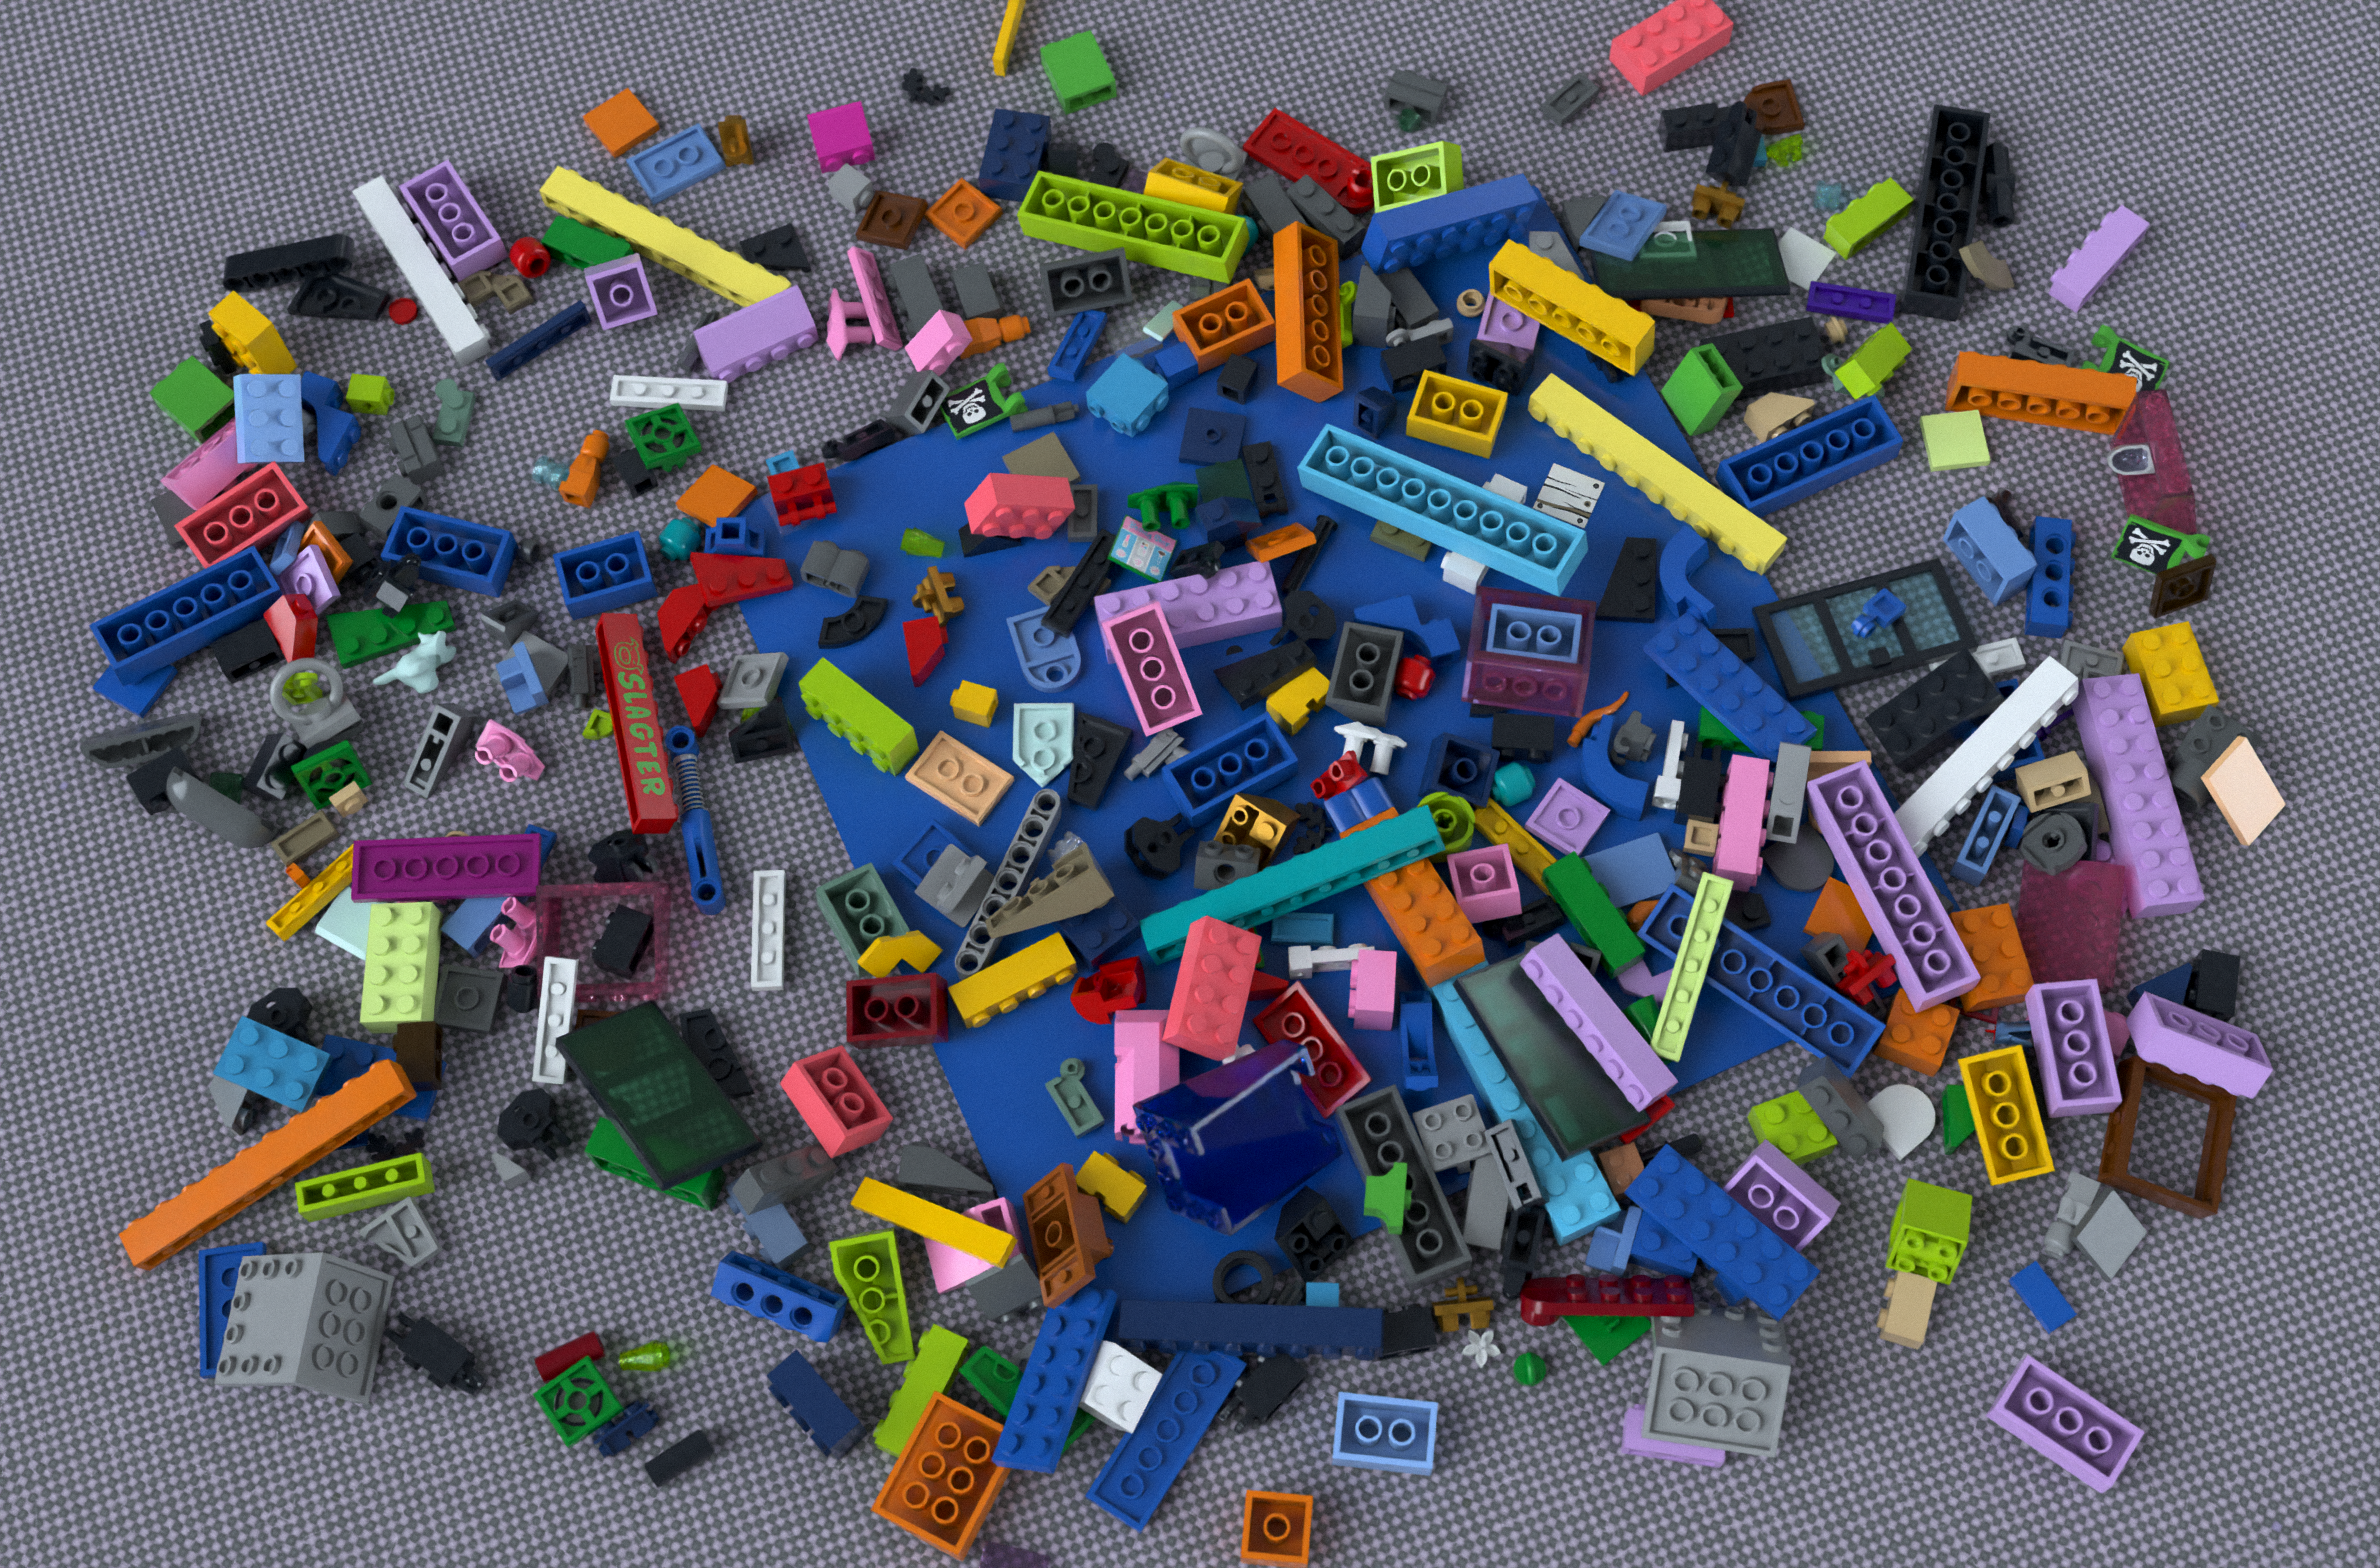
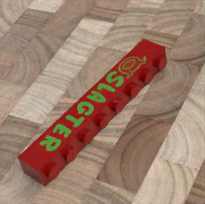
[595,613,679,834]

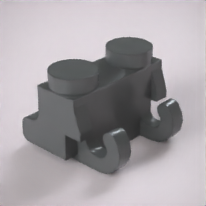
[1610,710,1657,766]

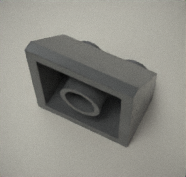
[1352,265,1396,349]
[964,1253,1044,1326]

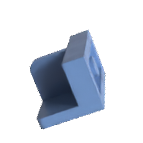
[496,641,549,715]
[1585,1205,1642,1277]

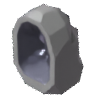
[2107,442,2159,475]

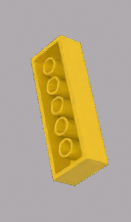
[1489,239,1655,376]

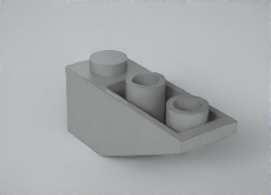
[1765,741,1812,844]

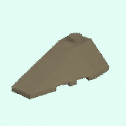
[985,842,1115,939]

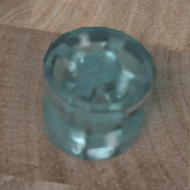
[1813,180,1841,211]

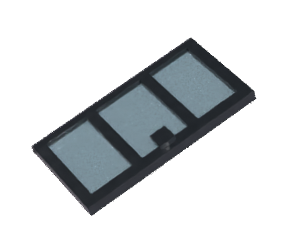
[1752,558,1978,702]

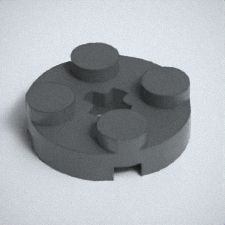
[2021,813,2087,876]

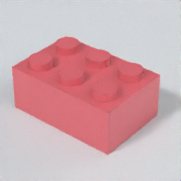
[964,473,1075,539]
[780,1045,893,1158]

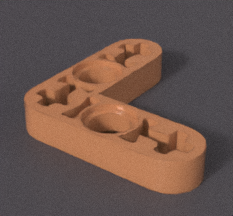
[1640,266,1734,324]

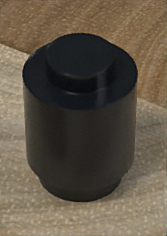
[507,965,540,1013]

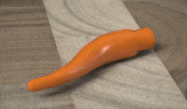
[1567,691,1629,747]

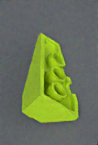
[829,1227,915,1365]

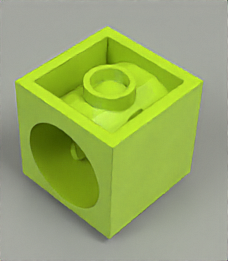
[1885,1178,1972,1285]

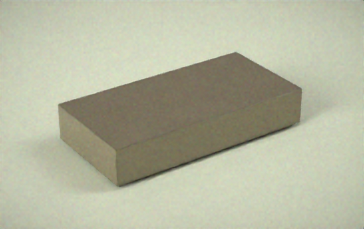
[270,810,341,867]

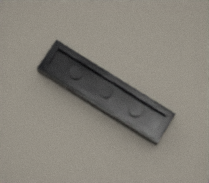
[1041,529,1116,639]

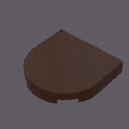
[1743,79,1805,135]

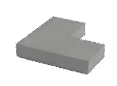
[2059,640,2125,683]

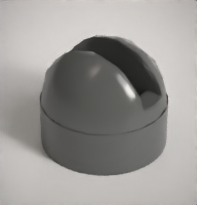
[516,539,541,564]

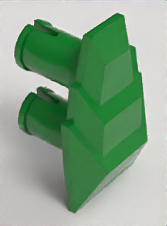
[1127,481,1198,532]

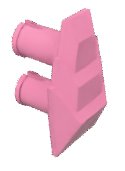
[826,288,872,361]
[475,719,545,782]
[490,897,546,969]

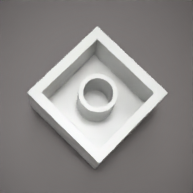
[1078,1340,1162,1433]

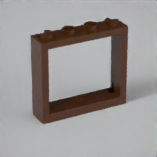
[2097,1055,2237,1219]

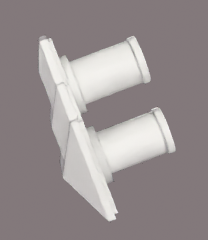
[1334,721,1408,775]

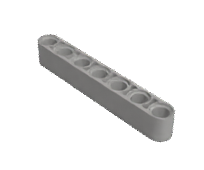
[955,789,1062,981]

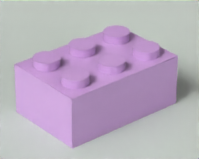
[1721,1139,1841,1253]

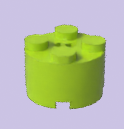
[1417,792,1475,863]

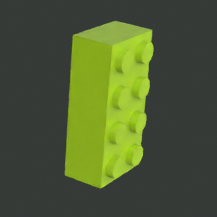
[799,657,920,777]

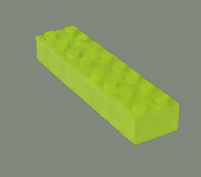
[1017,171,1250,284]

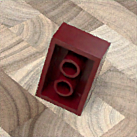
[846,973,948,1050]

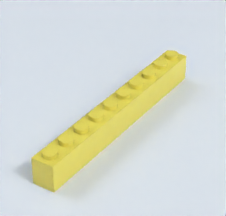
[539,166,791,308]
[1528,373,1787,576]

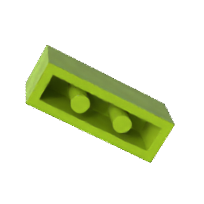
[1823,177,1914,261]
[1834,322,1912,400]

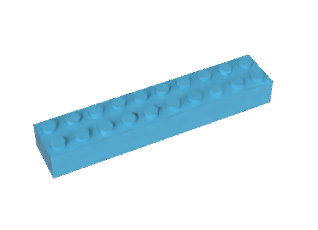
[1297,423,1588,597]
[1415,958,1621,1246]

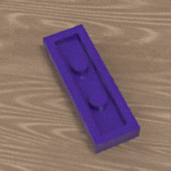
[1806,281,1896,324]

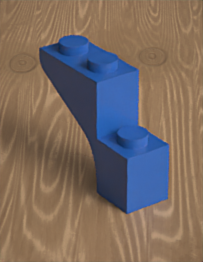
[300,371,362,476]
[1353,594,1461,669]

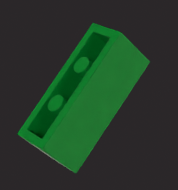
[541,215,634,271]

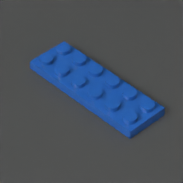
[1643,612,1817,769]
[1624,1143,1820,1322]
[991,1287,1118,1474]
[1085,1350,1247,1534]

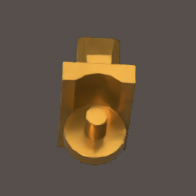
[718,114,754,167]
[1691,180,1745,229]
[911,566,964,626]
[1432,1277,1494,1332]

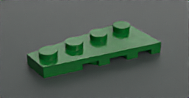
[326,600,457,670]
[959,1346,1097,1456]

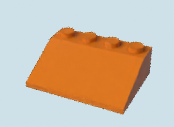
[871,1391,1012,1562]

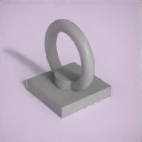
[1180,127,1248,181]
[270,658,361,749]

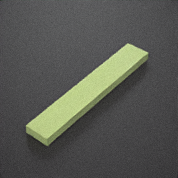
[1650,872,1734,1063]

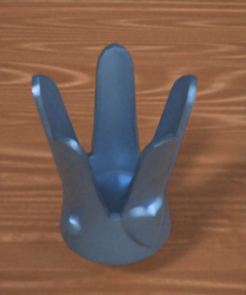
[1985,1019,2033,1053]

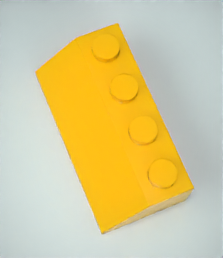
[1958,1045,2055,1186]

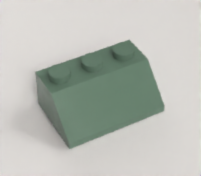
[816,862,911,978]

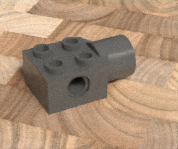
[2168,705,2262,813]

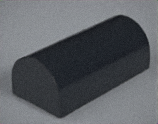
[644,1429,715,1488]

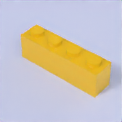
[948,931,1078,1029]

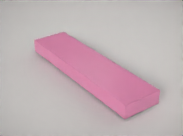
[847,246,903,351]

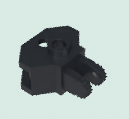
[362,553,421,619]
[1269,590,1337,647]
[1124,812,1196,881]
[588,829,659,885]
[246,987,316,1047]
[497,1088,573,1162]

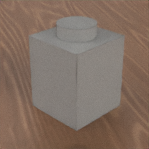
[828,163,874,214]

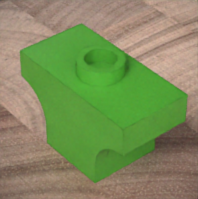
[1363,1162,1412,1235]

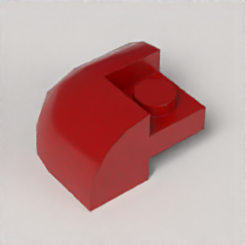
[1070,956,1147,1024]

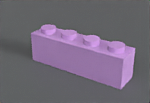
[2048,205,2150,313]

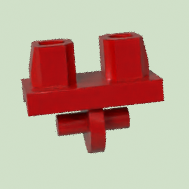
[1310,750,1368,801]
[1834,949,1897,1006]

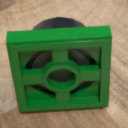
[624,402,702,473]
[291,740,373,811]
[533,1355,625,1449]

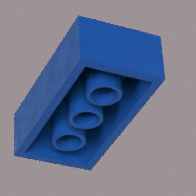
[381,506,519,598]
[1162,712,1298,830]

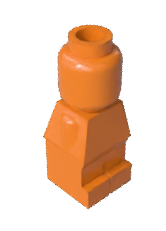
[959,314,1030,359]
[558,430,610,508]

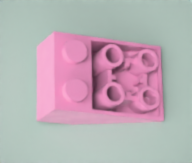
[923,1197,1027,1295]

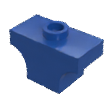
[704,517,766,558]

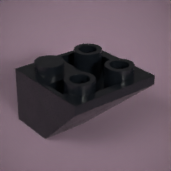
[1466,339,1535,397]
[1274,1186,1355,1284]

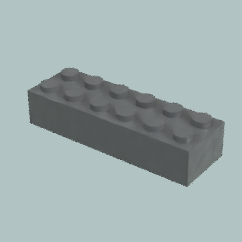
[1335,1084,1472,1292]

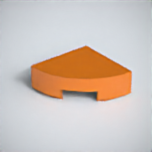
[285,862,311,889]

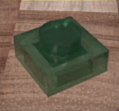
[209,772,245,804]

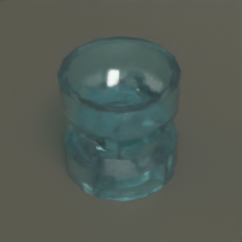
[532,455,570,492]

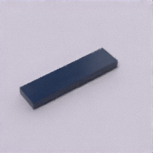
[485,300,591,381]

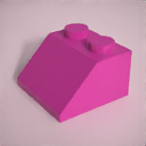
[807,101,875,173]

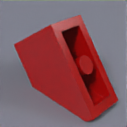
[263,594,318,663]
[902,616,949,688]
[674,664,723,738]

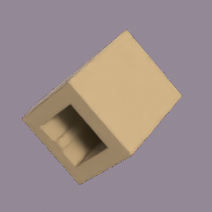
[1743,392,1815,443]

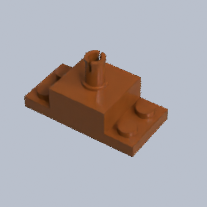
[1022,1162,1114,1309]

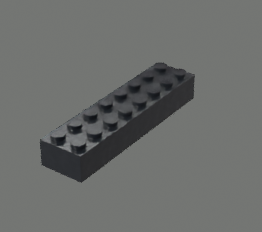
[1899,104,1991,322]

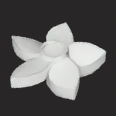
[1461,1330,1501,1368]

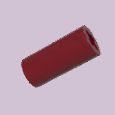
[534,1330,607,1384]

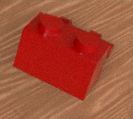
[767,462,837,527]

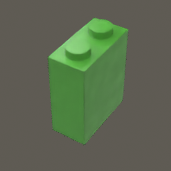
[1040,30,1117,115]
[1661,343,1743,437]
[149,355,235,445]

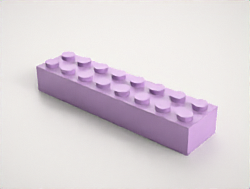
[2071,673,2205,919]
[1804,759,1981,1013]

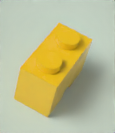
[1266,667,1330,737]
[1075,1150,1148,1225]

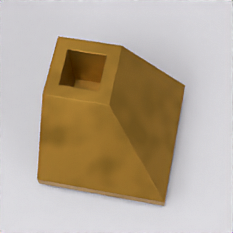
[1213,792,1301,872]

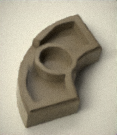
[1959,240,2015,291]

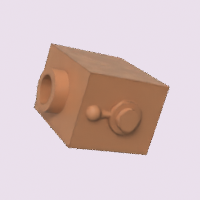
[1595,1142,1645,1202]

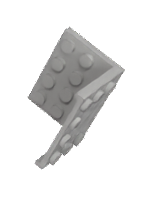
[214,1252,394,1404]
[1641,1301,1791,1458]

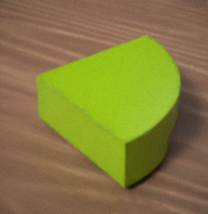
[582,708,614,740]

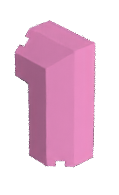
[1115,1010,1180,1145]

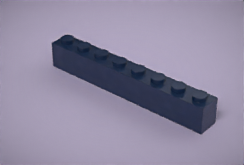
[1118,1300,1385,1361]

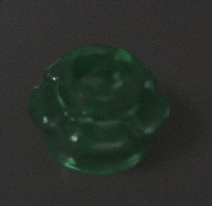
[1396,108,1422,133]

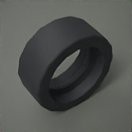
[1212,1250,1274,1305]

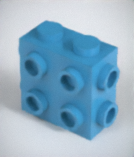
[1086,353,1169,438]

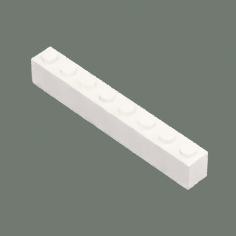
[352,175,492,367]
[1894,655,2079,858]

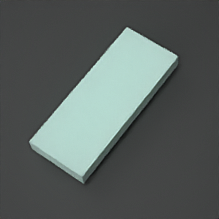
[1143,300,1183,342]

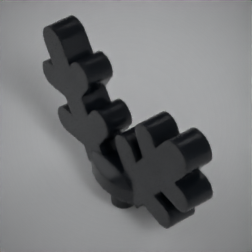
[902,67,950,106]
[1293,802,1333,856]
[366,1128,425,1163]

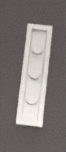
[610,375,728,411]
[751,870,786,991]
[532,956,579,1084]

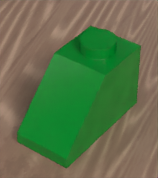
[1941,1085,1976,1155]

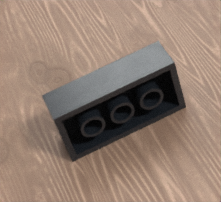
[1699,316,1826,401]
[1865,647,2006,774]

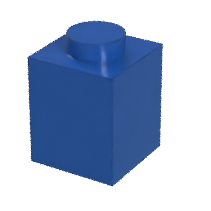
[1152,341,1199,392]

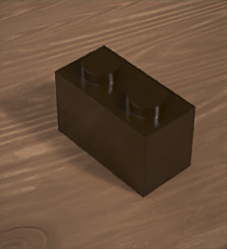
[392,1021,443,1092]

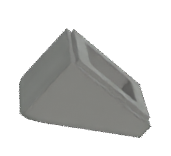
[491,1152,531,1190]

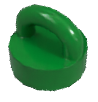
[1513,1352,1546,1387]

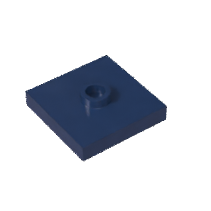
[1179,407,1246,471]

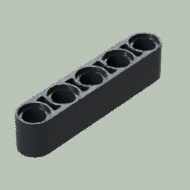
[223,234,354,293]

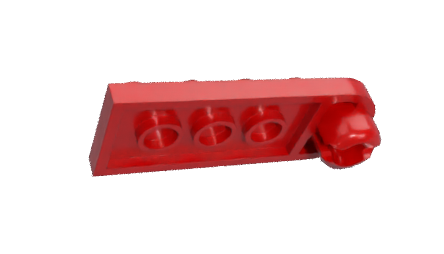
[1242,107,1374,214]

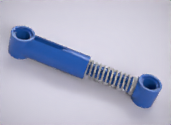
[665,725,726,915]

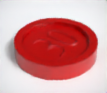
[388,298,418,325]

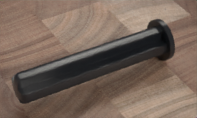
[1281,515,1338,595]

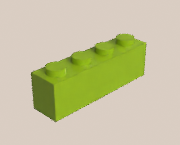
[295,1152,435,1223]
[873,1324,971,1458]

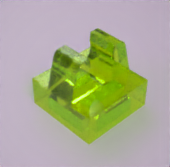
[1765,133,1804,168]

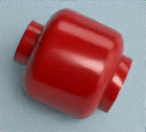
[509,237,551,278]
[1394,654,1436,701]

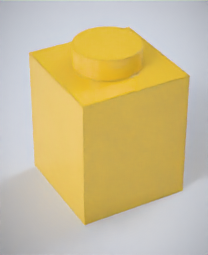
[950,680,999,728]

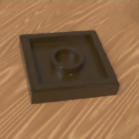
[2149,554,2217,618]

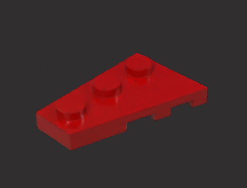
[690,552,793,608]

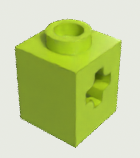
[346,373,395,416]

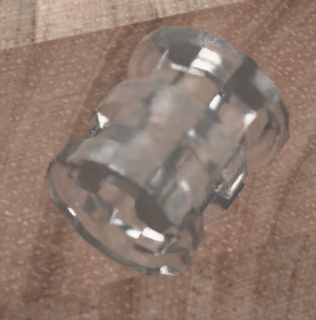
[1046,831,1084,864]

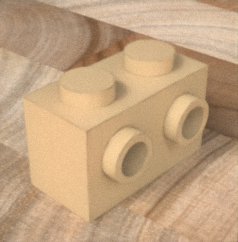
[2015,750,2091,813]
[1876,1270,1937,1350]

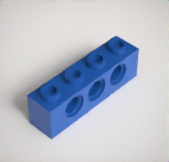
[2025,516,2076,639]
[710,1250,848,1343]

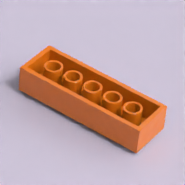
[1273,221,1343,403]
[1945,351,2137,436]
[1339,807,1485,988]

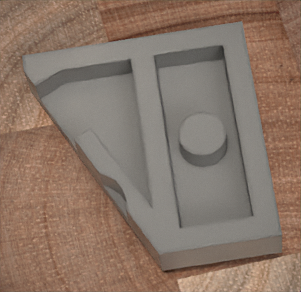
[358,1196,443,1268]

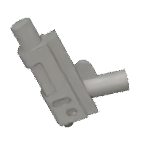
[1124,727,1191,781]

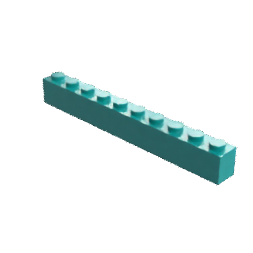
[1139,805,1446,965]

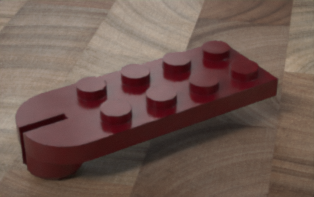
[1520,1274,1694,1327]

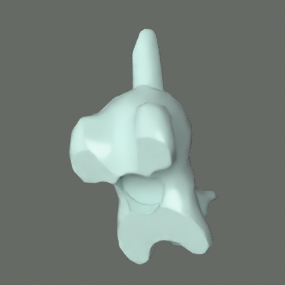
[373,631,456,694]

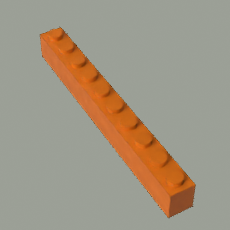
[118,1059,417,1271]

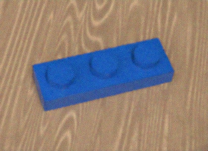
[1047,310,1108,382]

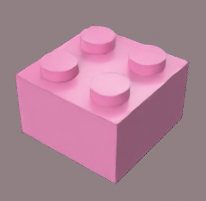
[1446,843,1522,924]
[1348,949,1397,1031]

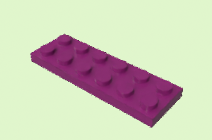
[351,833,542,903]

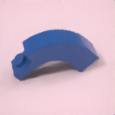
[1659,525,1718,629]
[1580,714,1649,822]
[1398,991,1438,1091]

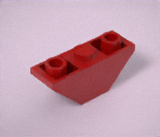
[657,583,720,664]

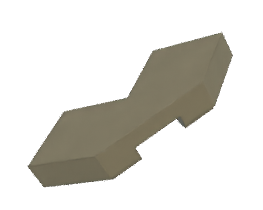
[457,270,534,315]
[1028,564,1111,606]

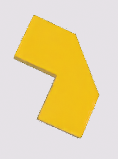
[857,930,943,978]

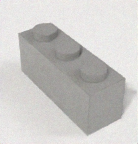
[1460,1154,1513,1252]

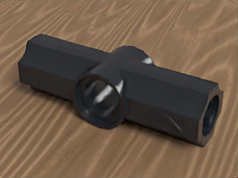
[1981,143,2015,228]

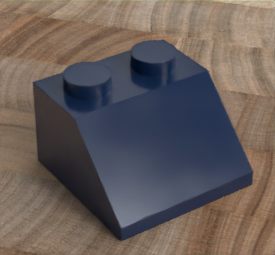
[1418,732,1500,809]

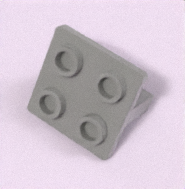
[915,844,995,928]
[1413,1094,1492,1175]

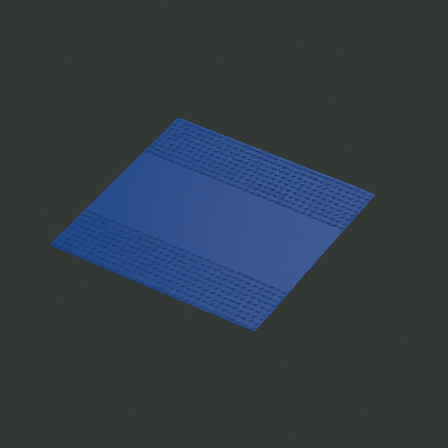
[704,185,1961,1346]

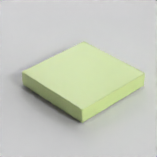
[1919,410,1991,472]

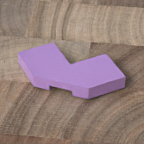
[1615,960,1673,1007]

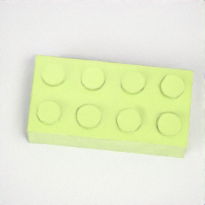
[360,902,443,1034]

